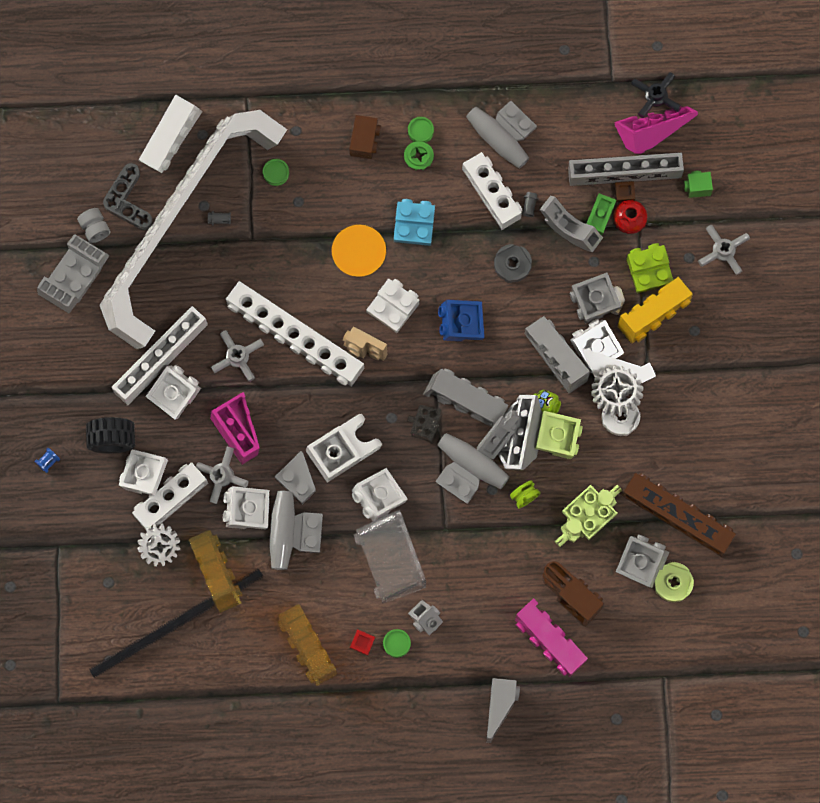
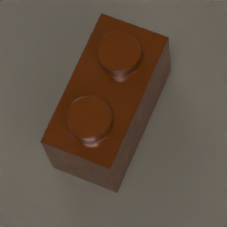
[349,115,381,159]

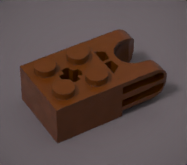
[542,561,604,627]

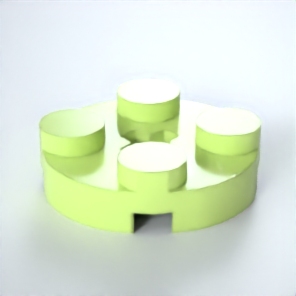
[654,562,694,602]

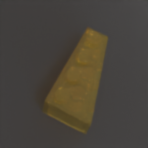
[277,604,338,686]

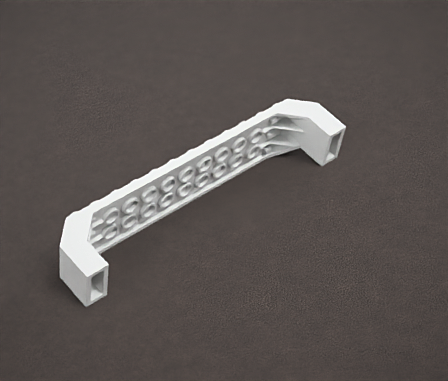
[100,110,287,349]

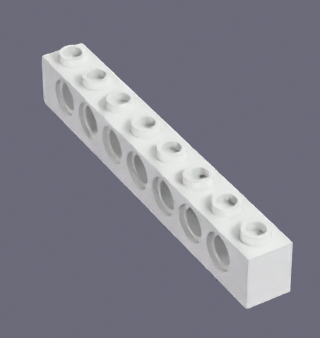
[226,281,364,387]

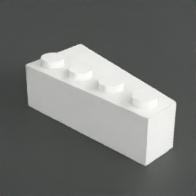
[139,95,203,173]

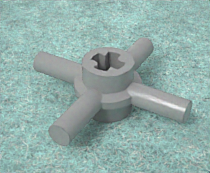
[698,225,750,275]
[211,330,264,382]
[196,446,248,504]

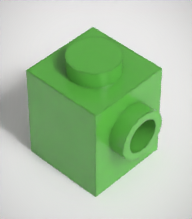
[684,171,713,198]

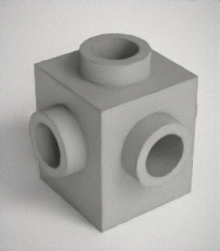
[408,600,443,635]

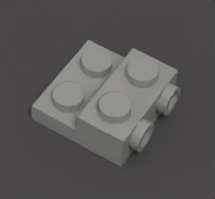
[569,273,621,324]
[616,534,669,588]

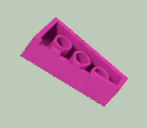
[515,598,588,677]

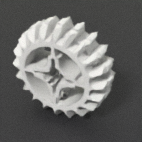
[591,365,643,417]

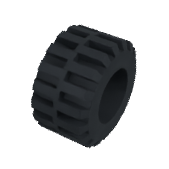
[86,417,135,454]

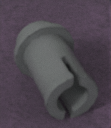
[522,192,539,217]
[208,211,231,226]

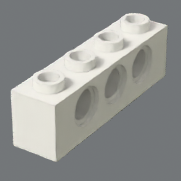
[462,152,522,230]
[132,462,208,530]

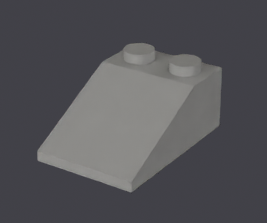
[486,678,520,743]

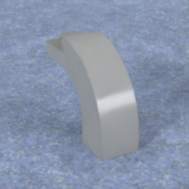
[540,195,603,252]

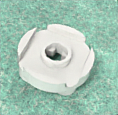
[602,397,640,436]

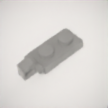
[477,409,519,459]

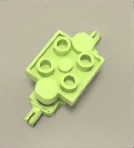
[555,485,622,547]

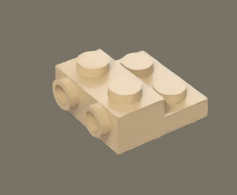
[343,327,388,361]

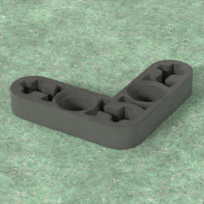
[103,163,153,230]

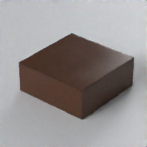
[615,181,635,202]

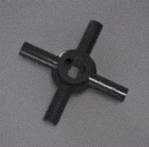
[631,72,682,118]

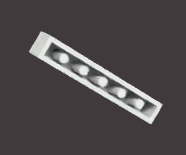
[111,306,208,405]

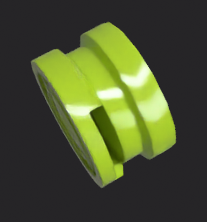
[510,480,541,509]

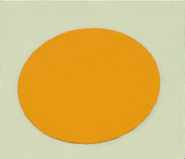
[332,225,386,277]

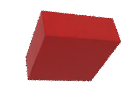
[350,629,376,656]

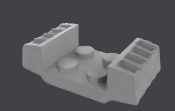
[37,234,109,313]

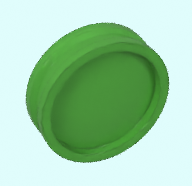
[408,117,434,143]
[263,159,289,186]
[383,629,411,658]

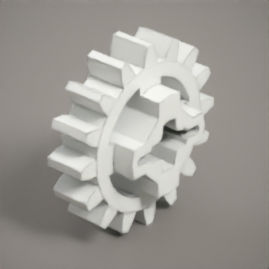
[137,523,180,566]

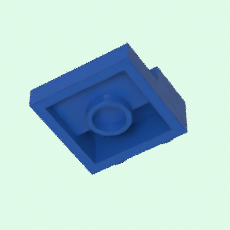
[438,300,484,341]

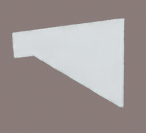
[582,348,656,400]

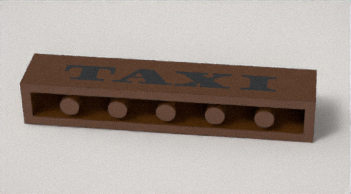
[622,473,736,557]

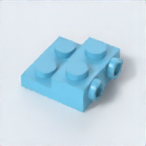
[394,199,435,246]

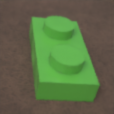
[587,194,616,235]

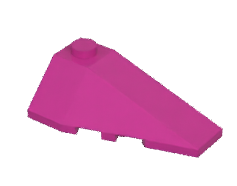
[615,106,698,154]

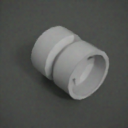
[77,208,111,243]

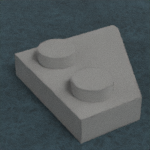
[275,451,316,505]

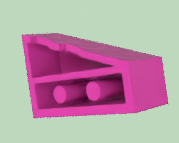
[210,392,260,464]

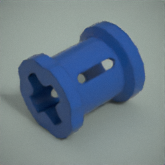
[34,448,60,473]

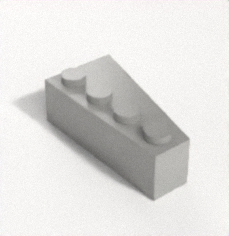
[525,316,590,394]
[423,369,509,427]

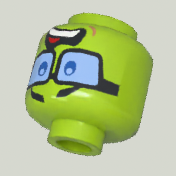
[534,390,561,414]

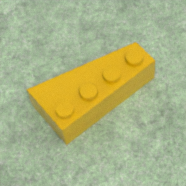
[618,277,693,344]

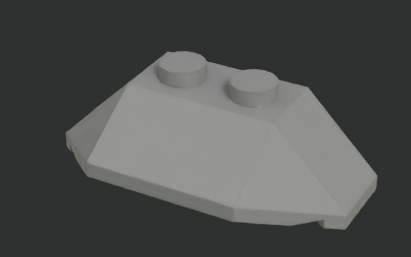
[498,395,542,470]

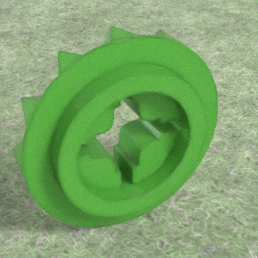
[404,141,434,170]

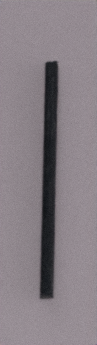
[89,568,263,678]

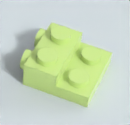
[535,411,583,459]

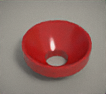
[613,200,647,234]

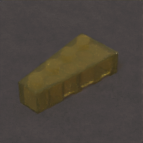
[189,530,242,613]

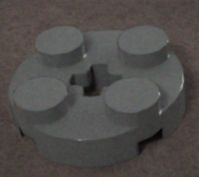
[494,244,532,283]

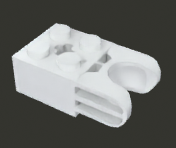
[306,414,382,483]

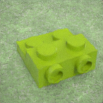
[627,243,673,294]

